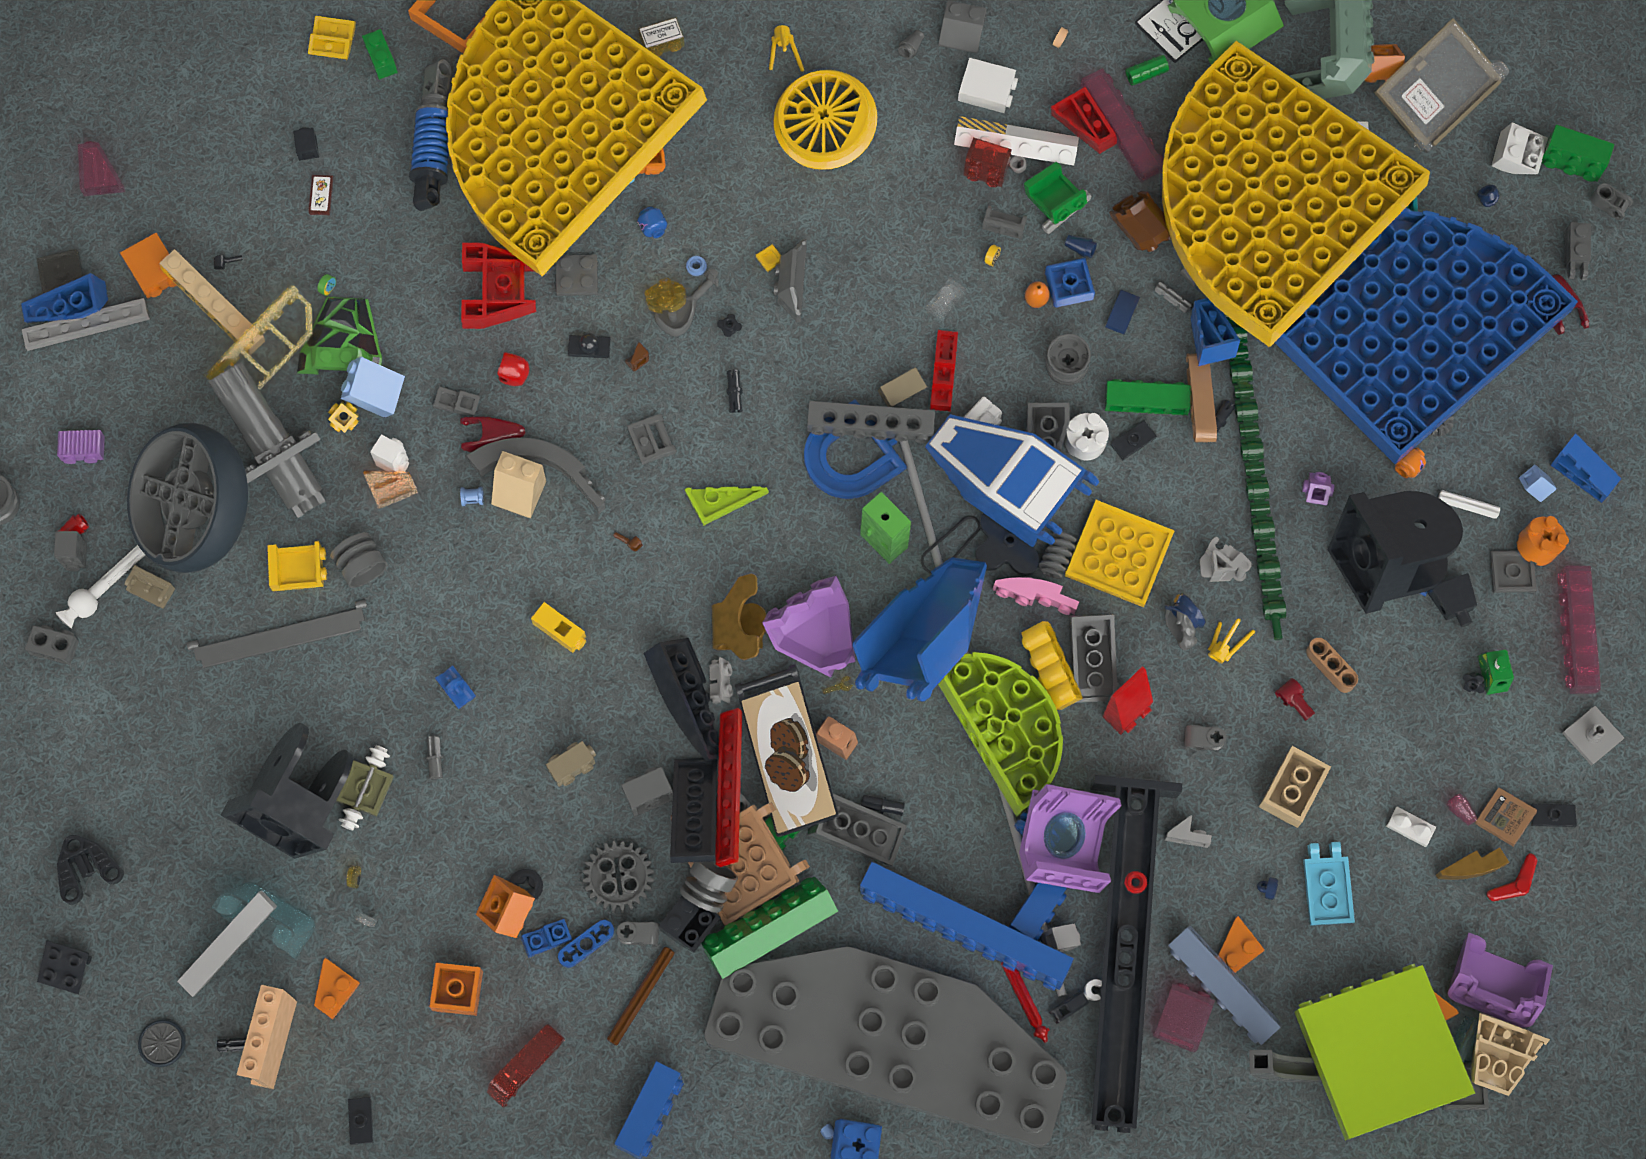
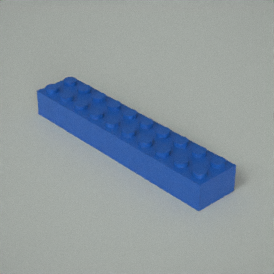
[860,862,1074,991]

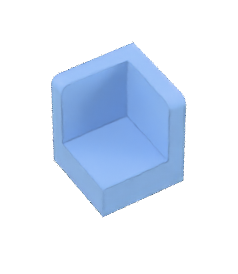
[1519,465,1557,502]

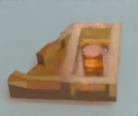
[363,470,418,509]

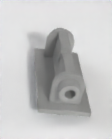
[709,657,733,704]

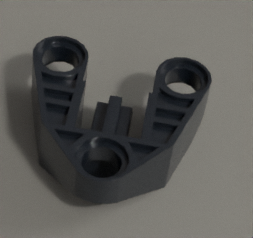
[57,835,124,905]

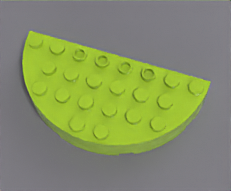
[938,652,1063,817]

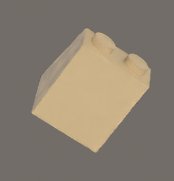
[491,451,546,518]

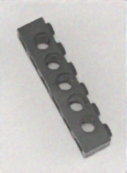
[807,401,935,443]

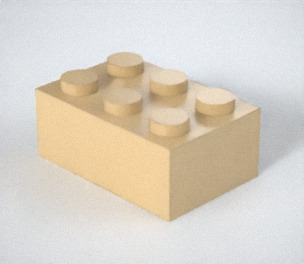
[1259,746,1331,828]

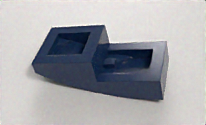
[1105,290,1140,335]

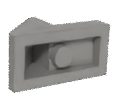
[1165,815,1212,848]

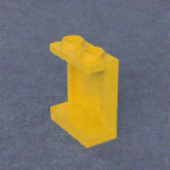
[267,541,327,591]

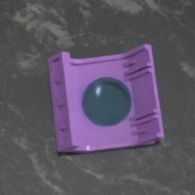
[1019,784,1121,893]

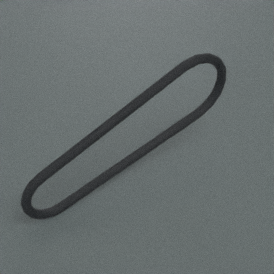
[921,516,981,574]

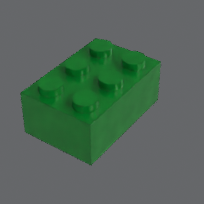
[1541,125,1615,182]

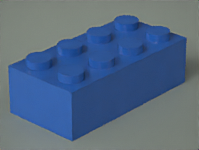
[615,1061,684,1159]

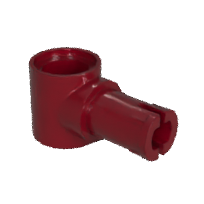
[1275,678,1315,721]

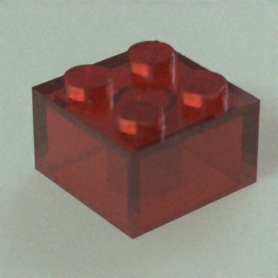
[964,137,1012,187]

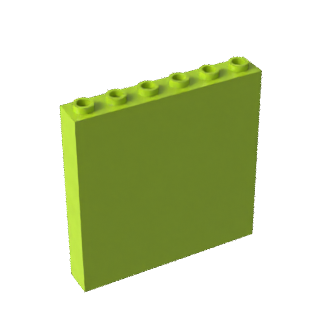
[1295,964,1475,1141]

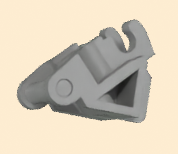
[1199,537,1251,582]

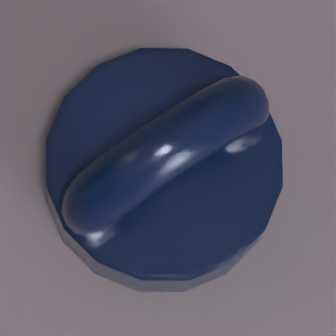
[1477,185,1499,207]
[1257,877,1279,900]

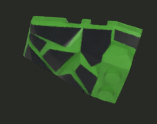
[297,297,382,375]

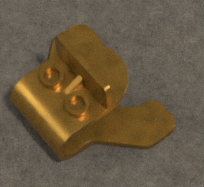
[712,574,766,660]

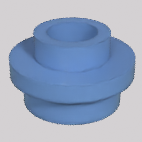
[686,256,707,276]

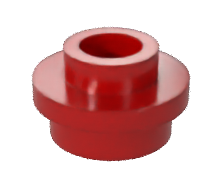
[1124,871,1147,894]

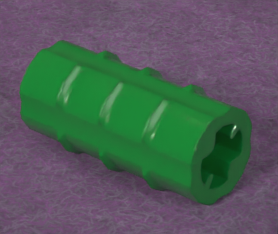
[1125,55,1169,86]

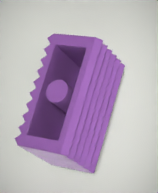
[57,430,105,464]

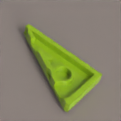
[685,486,769,526]

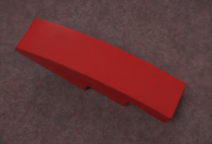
[930,330,958,412]

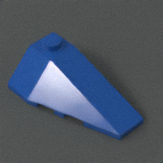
[21,273,108,323]

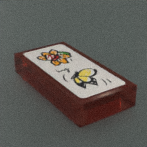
[309,175,334,215]

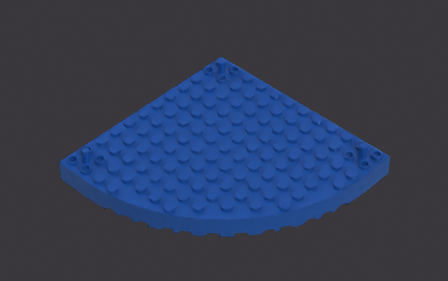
[1275,208,1578,464]

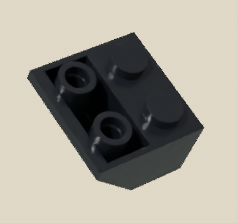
[659,896,721,953]

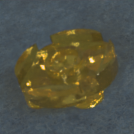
[644,278,686,313]

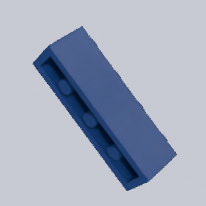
[1008,883,1071,941]

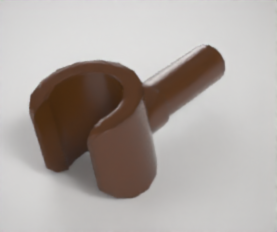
[613,532,643,552]

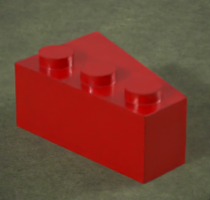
[1051,87,1117,154]

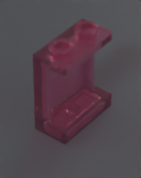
[1153,983,1215,1053]

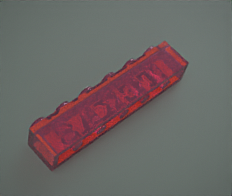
[1080,68,1164,183]
[1557,566,1601,694]

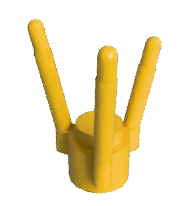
[769,25,804,72]
[1208,618,1255,664]

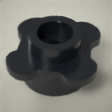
[717,314,742,337]
[1463,672,1485,693]

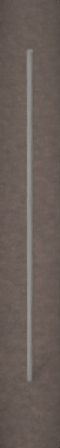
[899,440,1067,997]

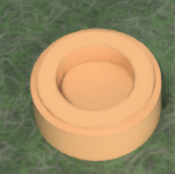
[1052,27,1068,48]

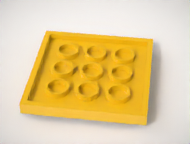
[1065,500,1174,607]

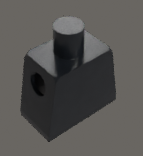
[1427,573,1477,627]

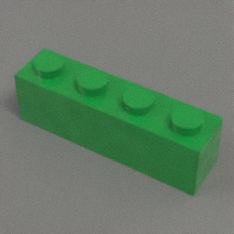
[1105,379,1191,415]

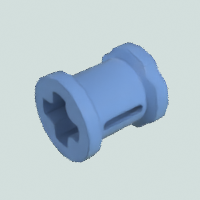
[460,487,484,506]

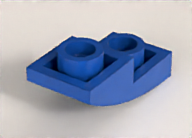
[521,919,572,958]

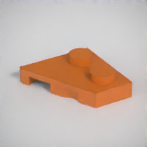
[1218,916,1265,973]
[314,958,360,1019]

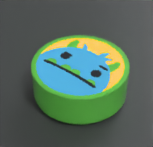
[318,274,336,296]

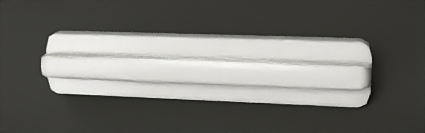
[1438,490,1500,518]

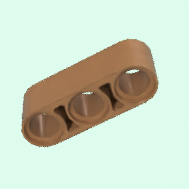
[1306,638,1358,693]

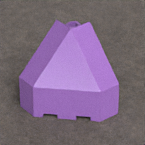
[763,576,855,677]

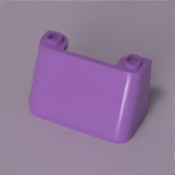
[1448,933,1553,1027]

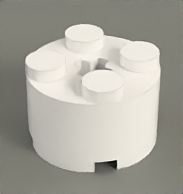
[1065,413,1109,460]

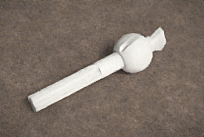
[56,545,145,629]

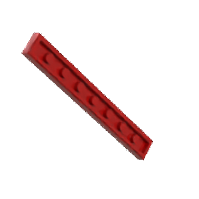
[715,708,742,867]

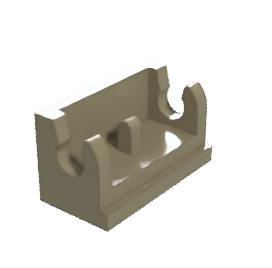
[878,367,927,407]
[124,565,175,609]

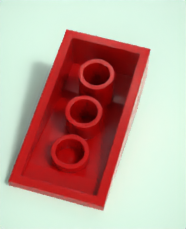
[1103,666,1153,735]

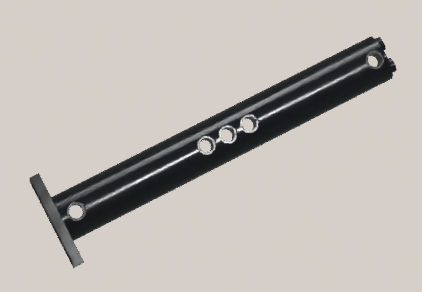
[1090,775,1183,1133]

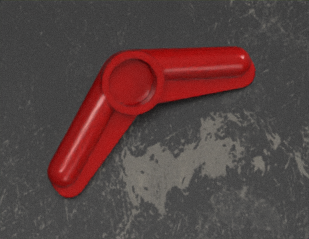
[1486,853,1537,901]

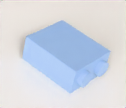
[341,357,405,417]

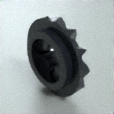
[509,869,543,902]

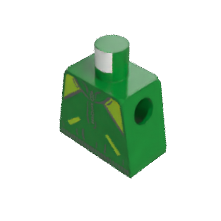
[1477,650,1514,695]

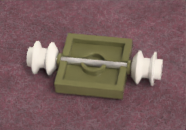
[336,745,394,830]

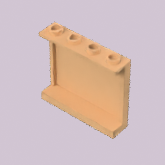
[237,985,297,1089]

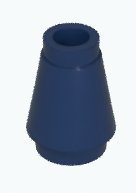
[1065,235,1097,258]

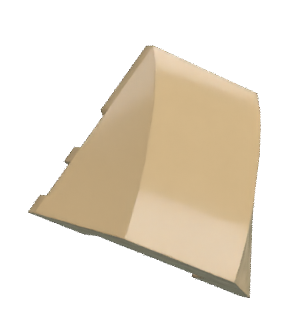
[1471,1013,1550,1096]

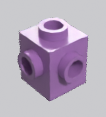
[1302,472,1334,505]

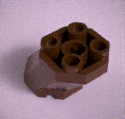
[1109,191,1171,252]

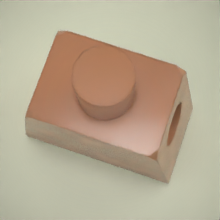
[816,716,858,760]

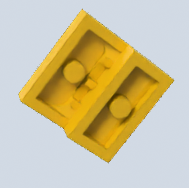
[308,16,356,60]

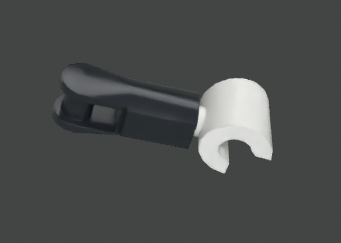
[1049,979,1102,1024]

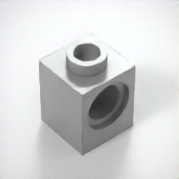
[1042,924,1081,952]

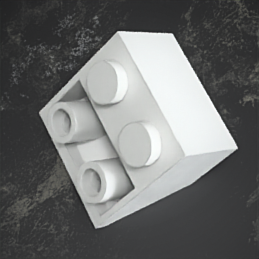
[1491,122,1548,174]

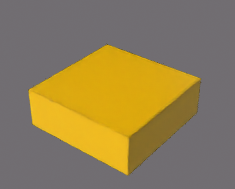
[756,244,781,272]

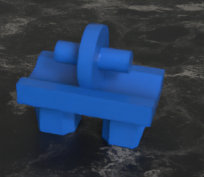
[435,665,476,709]

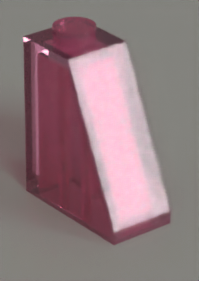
[78,141,125,196]

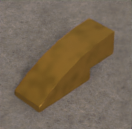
[1436,847,1509,880]

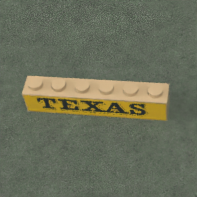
[159,249,265,355]

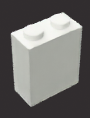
[958,58,1018,113]

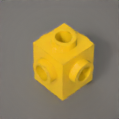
[328,401,359,433]

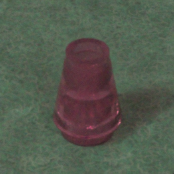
[1446,793,1478,826]

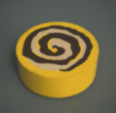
[985,245,1001,266]

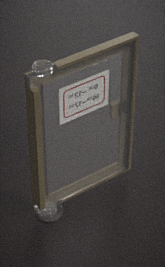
[1374,18,1509,153]

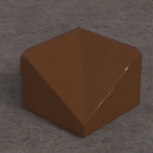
[625,342,649,372]

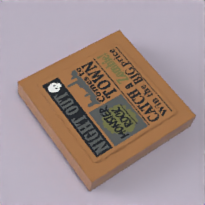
[1475,788,1537,847]

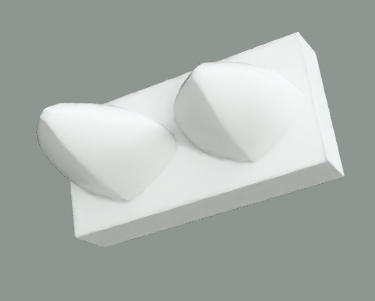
[1386,807,1436,847]

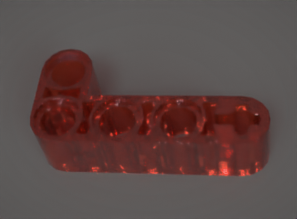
[487,1024,565,1108]

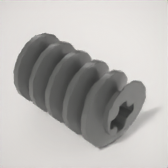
[1039,532,1077,579]

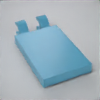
[1303,842,1355,926]

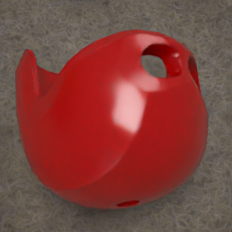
[498,352,530,386]

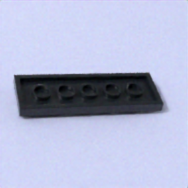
[670,758,718,863]

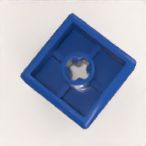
[1045,258,1095,307]
[831,1119,882,1159]

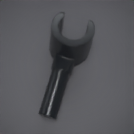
[214,255,243,270]

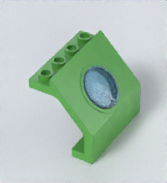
[1168,0,1284,65]

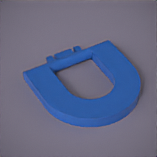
[804,400,907,499]

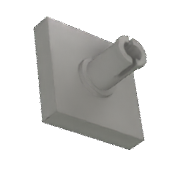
[1562,706,1624,766]

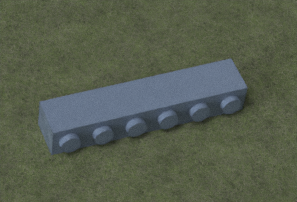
[1168,926,1283,1045]

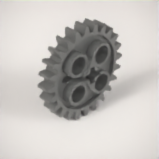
[583,841,654,913]

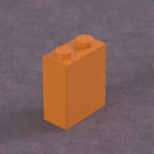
[120,233,177,299]

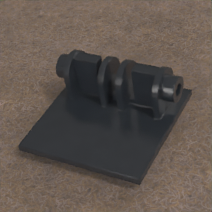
[37,940,92,995]

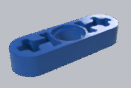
[558,920,615,968]

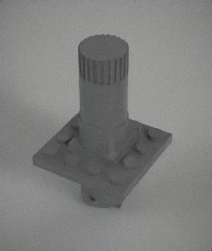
[208,362,325,518]

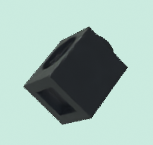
[293,127,319,161]

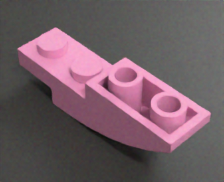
[993,578,1079,615]

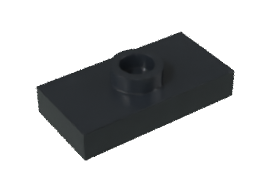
[1110,420,1157,460]
[1531,803,1577,827]
[348,1097,374,1145]

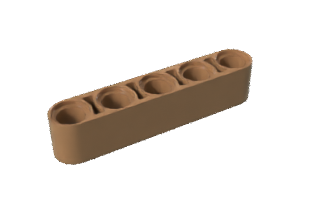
[1186,354,1217,442]

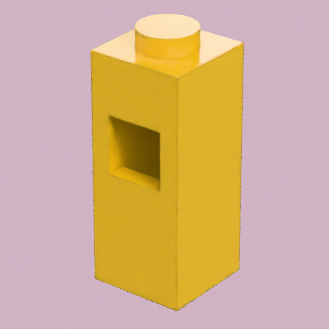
[531,602,586,653]

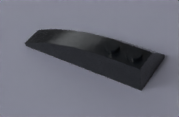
[643,638,719,762]

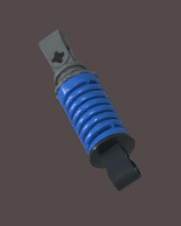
[409,59,452,211]

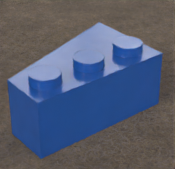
[1190,298,1240,366]
[1551,433,1621,503]

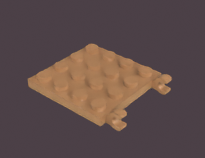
[688,802,810,926]

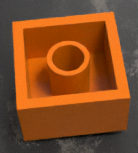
[430,963,483,1016]

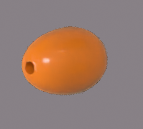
[1025,281,1049,308]

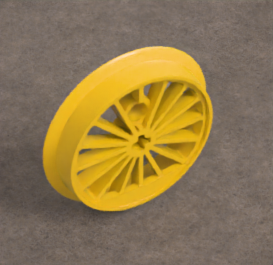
[774,70,877,169]

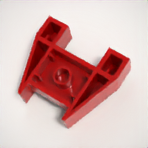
[461,243,536,329]

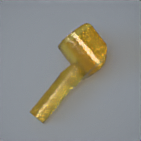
[823,676,853,694]

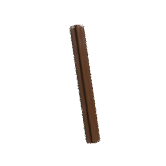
[607,947,674,1046]

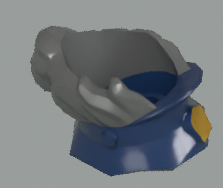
[1165,593,1206,650]

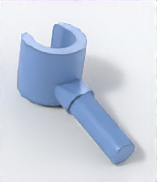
[820,1123,834,1139]

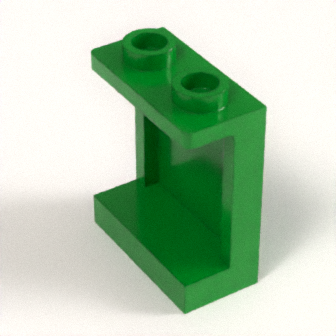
[1024,161,1087,225]

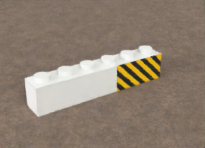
[954,116,1079,165]

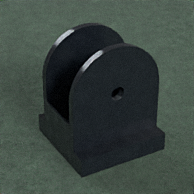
[1327,491,1463,614]
[221,723,353,859]

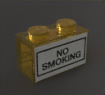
[638,17,684,57]

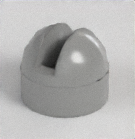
[1010,156,1027,173]

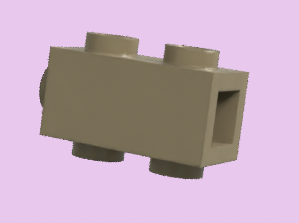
[546,741,596,787]

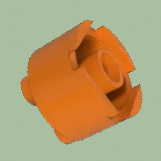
[1517,516,1569,566]

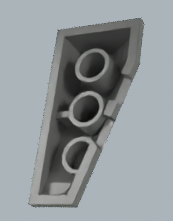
[1027,403,1070,451]

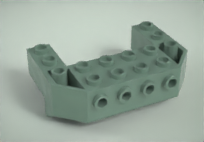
[1285,0,1375,99]

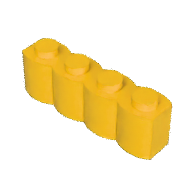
[1021,621,1083,710]

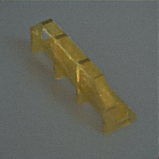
[203,285,313,390]

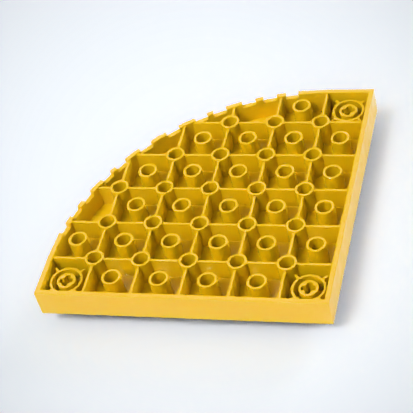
[446,0,707,276]
[1162,41,1430,347]

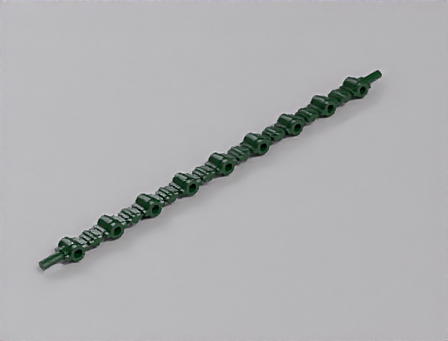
[1224,314,1286,641]

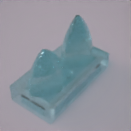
[1453,1016,1479,1063]

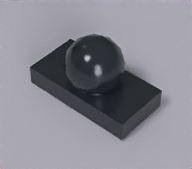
[568,333,611,358]

